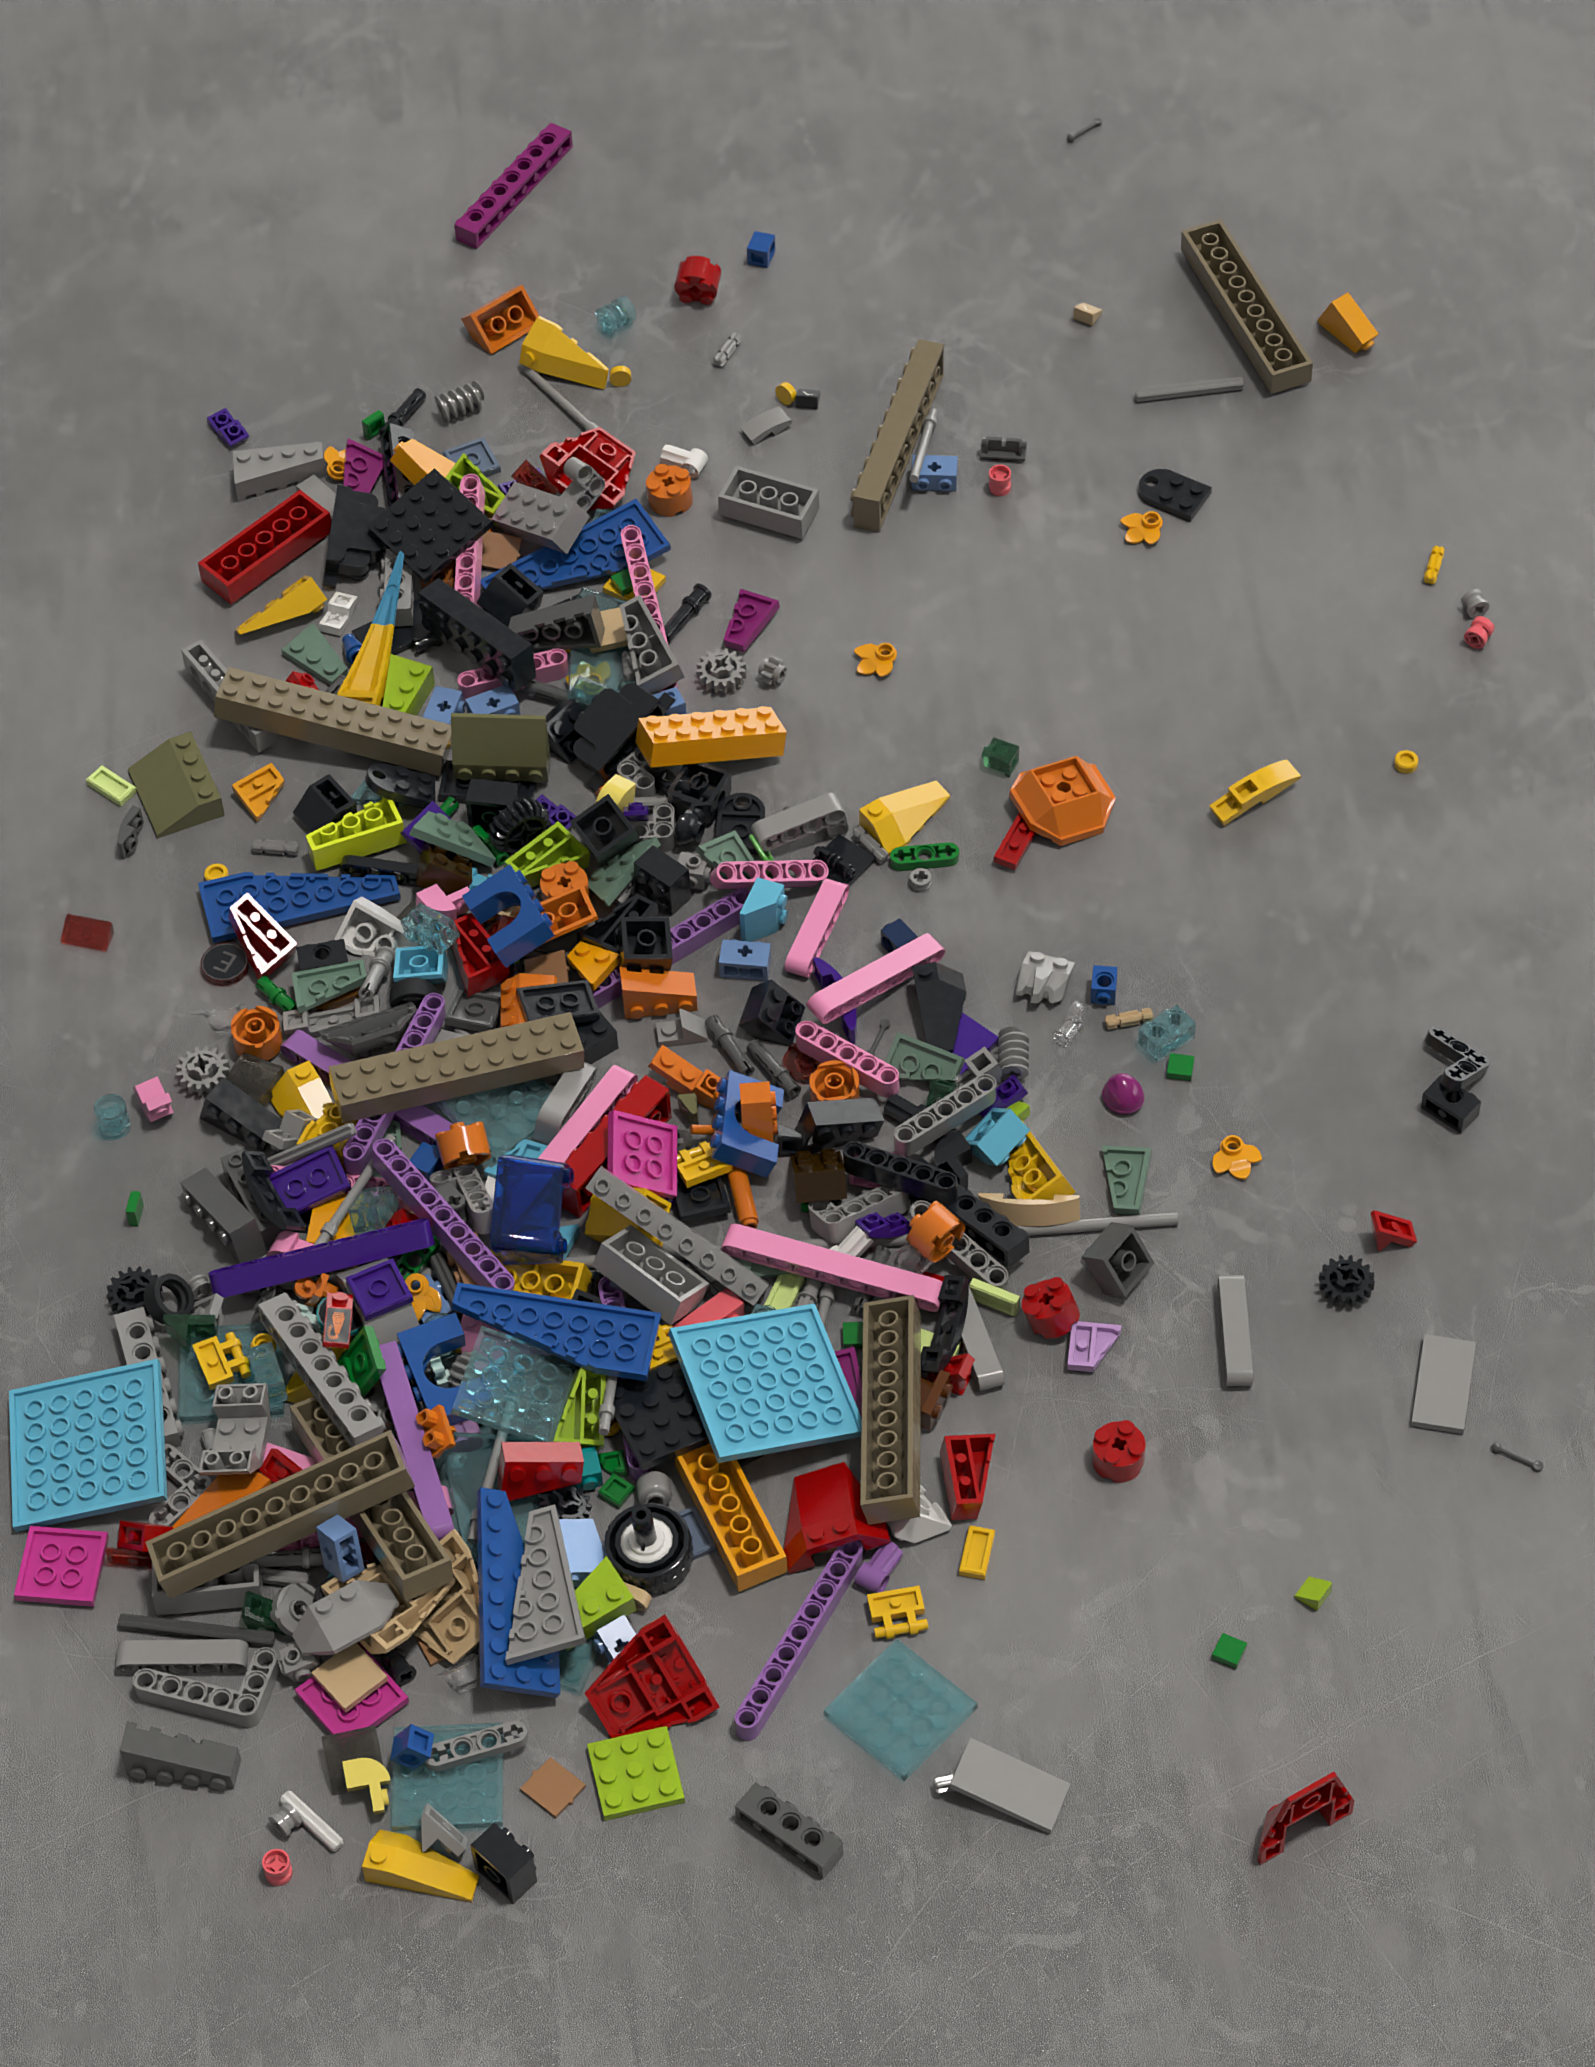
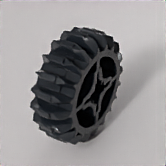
[488,798,551,856]

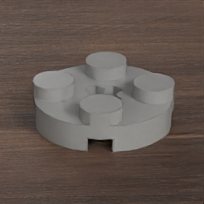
[270,1583,316,1636]

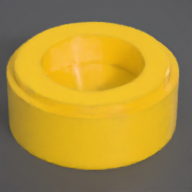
[609,366,631,387]
[775,382,797,405]
[1394,750,1418,774]
[204,863,229,881]

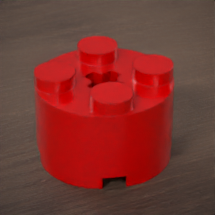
[674,256,722,305]
[1022,1277,1080,1339]
[1092,1420,1146,1483]

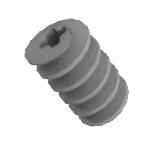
[435,380,485,421]
[998,1026,1029,1081]

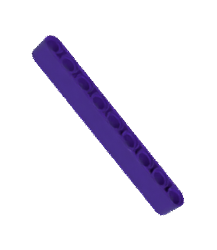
[208,1218,435,1298]

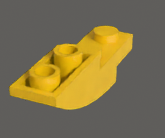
[1209,759,1301,826]

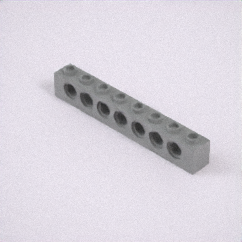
[586,1166,769,1306]
[258,1292,386,1448]

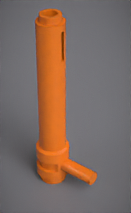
[690,1114,759,1229]

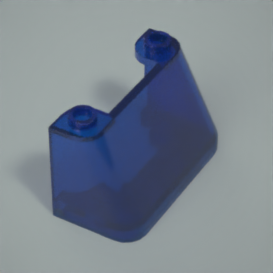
[490,1155,574,1265]

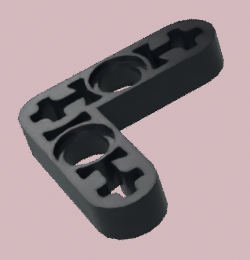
[1425,1027,1490,1091]

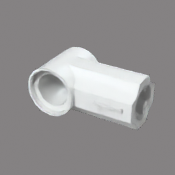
[660,444,708,478]
[830,1226,874,1257]

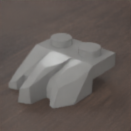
[1016,951,1075,1004]

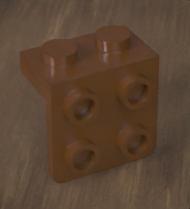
[921,1370,953,1431]

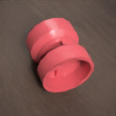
[989,464,1011,496]
[1464,616,1495,649]
[262,1849,293,1886]

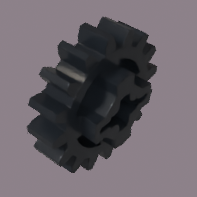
[1319,1255,1375,1308]
[107,1266,163,1315]
[534,1484,592,1519]

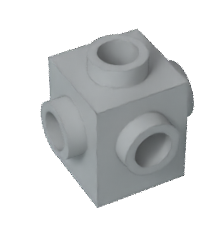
[678,851,713,890]
[279,1641,323,1683]

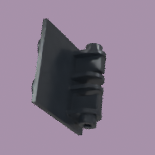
[813,834,876,885]

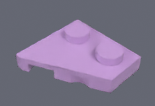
[1067,1321,1121,1372]

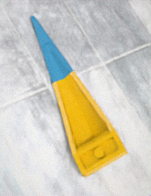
[337,551,404,706]

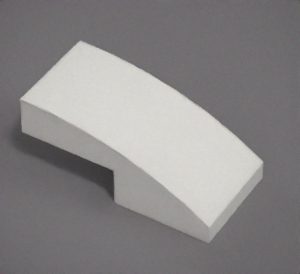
[319,591,358,636]

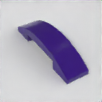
[813,957,857,1044]

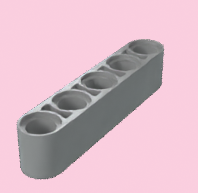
[894,1074,997,1157]
[910,1200,1008,1290]
[1218,1275,1253,1386]
[959,1287,1005,1392]
[115,1639,249,1676]

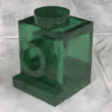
[981,737,1019,778]
[926,1078,960,1116]

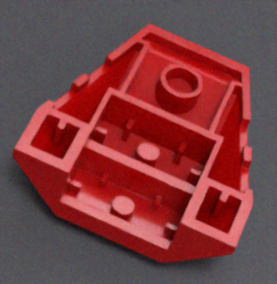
[539,427,636,511]
[783,1462,891,1574]
[585,1614,720,1738]
[1257,1772,1355,1865]

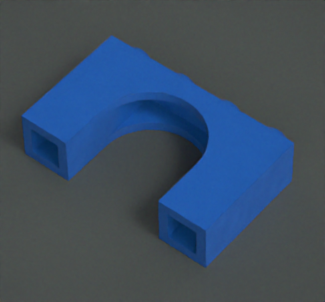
[462,864,555,968]
[710,1070,784,1178]
[397,1313,493,1426]

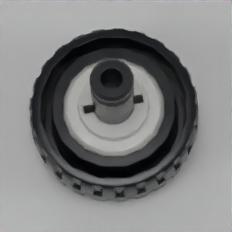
[603,1503,694,1595]

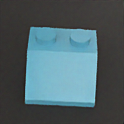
[740,877,788,942]
[393,944,448,984]
[965,1108,1030,1166]

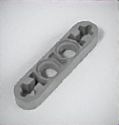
[425,1720,528,1772]

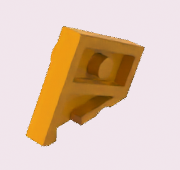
[232,763,285,822]
[567,941,620,991]

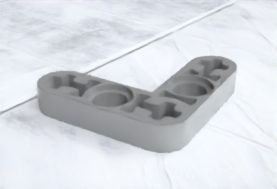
[149,1443,211,1526]

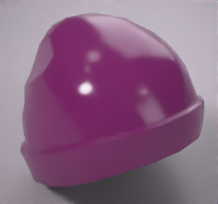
[1102,1073,1144,1115]

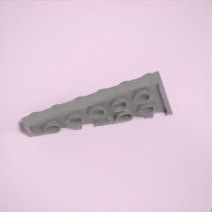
[505,1504,586,1665]

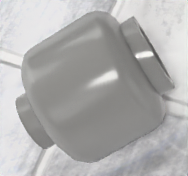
[636,1471,672,1506]

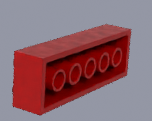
[198,490,332,604]
[552,1075,672,1218]

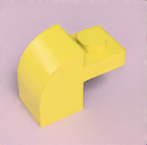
[595,774,636,813]
[342,1758,391,1815]

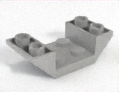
[335,1258,419,1345]
[199,1383,271,1476]

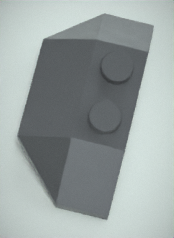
[318,1002,417,1057]

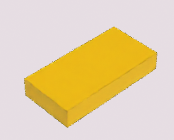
[959,1525,995,1580]

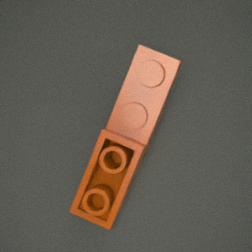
[648,1045,737,1116]

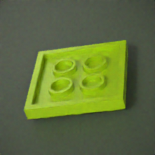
[587,1726,685,1821]

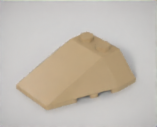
[413,1529,480,1664]
[321,1562,456,1654]

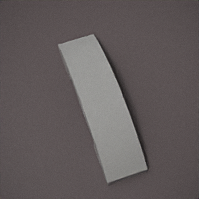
[283,995,380,1036]

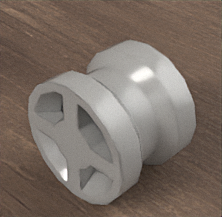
[1461,589,1490,618]
[268,1802,303,1838]

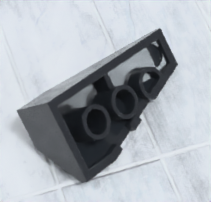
[912,962,967,1053]

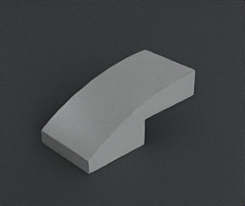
[740,406,792,445]

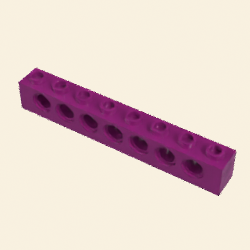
[454,122,573,249]

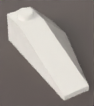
[334,897,435,957]
[887,1485,952,1543]

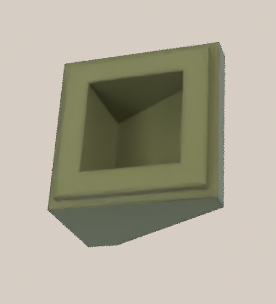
[677,1093,699,1125]

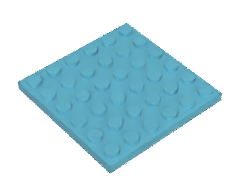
[668,1303,862,1463]
[9,1359,168,1532]

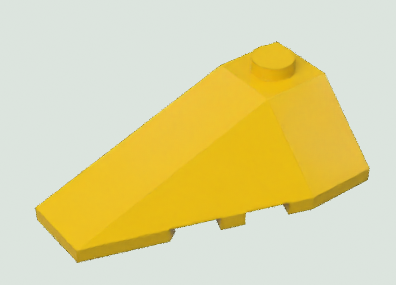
[519,316,609,389]
[235,575,327,635]
[362,1829,479,1902]

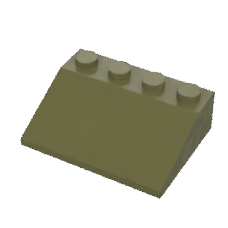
[451,713,551,783]
[128,731,225,838]

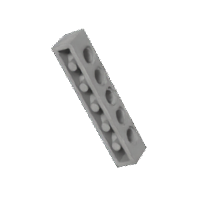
[181,639,278,753]
[114,1307,184,1447]

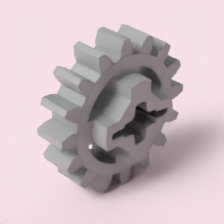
[696,648,746,693]
[176,1046,230,1096]

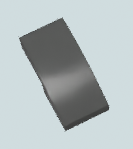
[117,805,144,859]

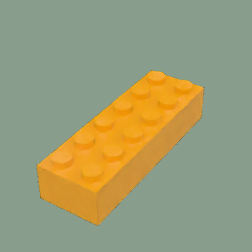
[635,706,787,768]
[675,1444,787,1592]

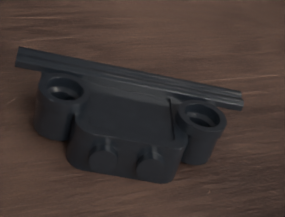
[323,485,388,587]
[573,683,676,792]

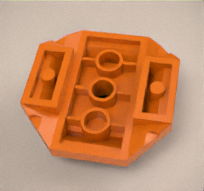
[1009,756,1116,846]

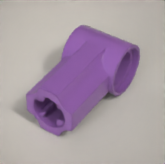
[855,1542,903,1593]

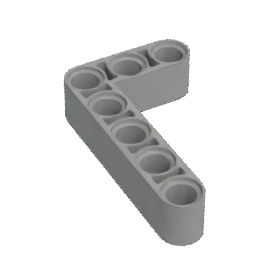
[132,1647,280,1728]

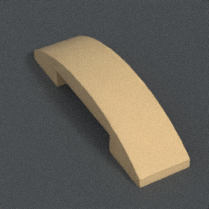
[978,1193,1080,1226]

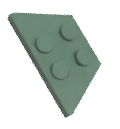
[409,811,496,867]
[588,837,661,907]

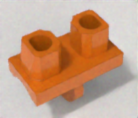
[294,1273,339,1308]
[416,1404,457,1459]

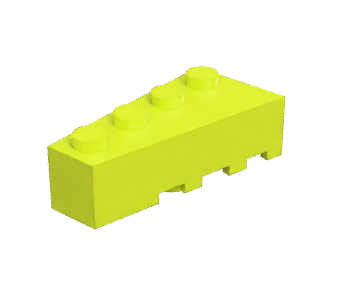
[305,797,407,871]

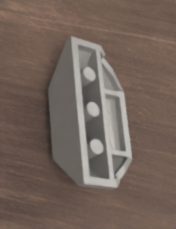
[292,1580,399,1656]

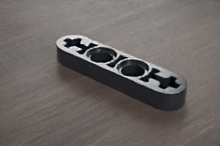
[339,855,419,887]

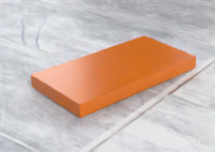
[172,1471,273,1529]

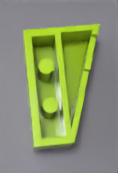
[445,453,505,528]
[382,654,435,716]
[504,822,590,887]
[548,1367,606,1451]
[566,1556,637,1651]

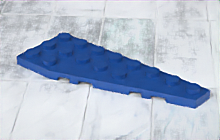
[481,498,671,590]
[198,872,401,944]
[452,1282,661,1381]
[477,1487,560,1698]

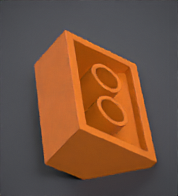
[461,285,539,354]
[516,884,598,943]
[500,973,557,1028]

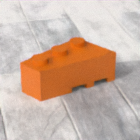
[619,967,698,1019]
[739,1081,778,1142]

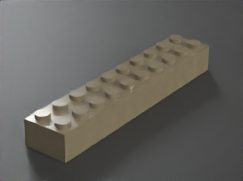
[1181,219,1313,394]
[850,339,944,532]
[214,667,452,776]
[329,1012,584,1123]
[860,1295,921,1525]
[289,1396,454,1602]
[146,1430,415,1599]

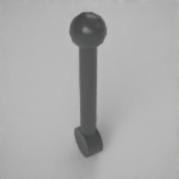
[1067,118,1102,142]
[867,1019,890,1056]
[1491,1442,1543,1472]

